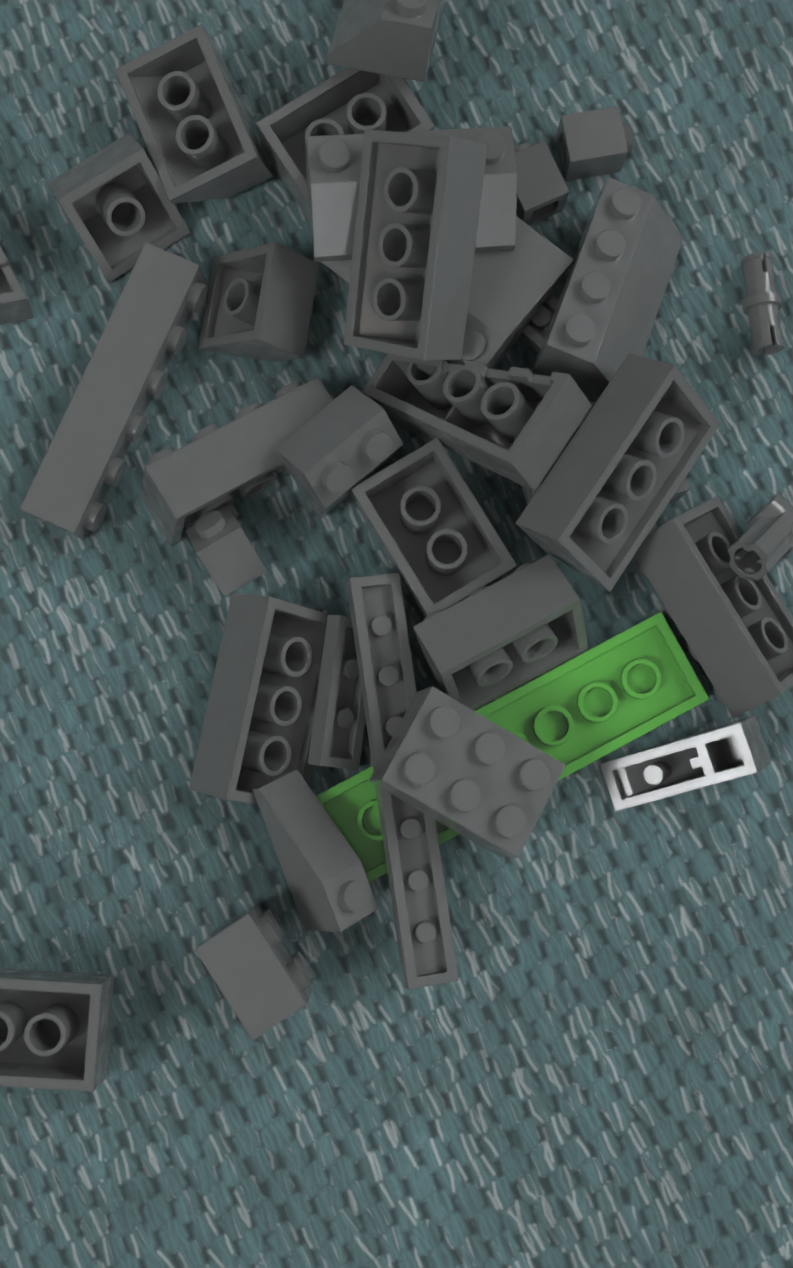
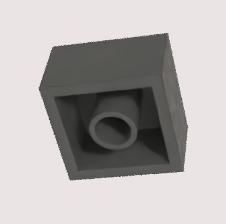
[195,903,315,1040]

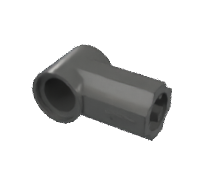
[728,493,793,581]

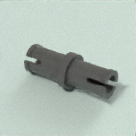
[741,252,784,356]

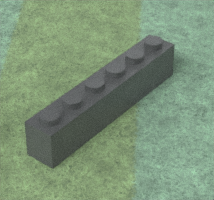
[20,242,208,540]

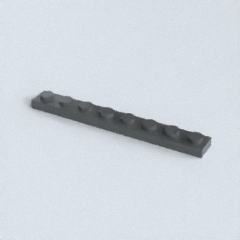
[346,573,459,990]

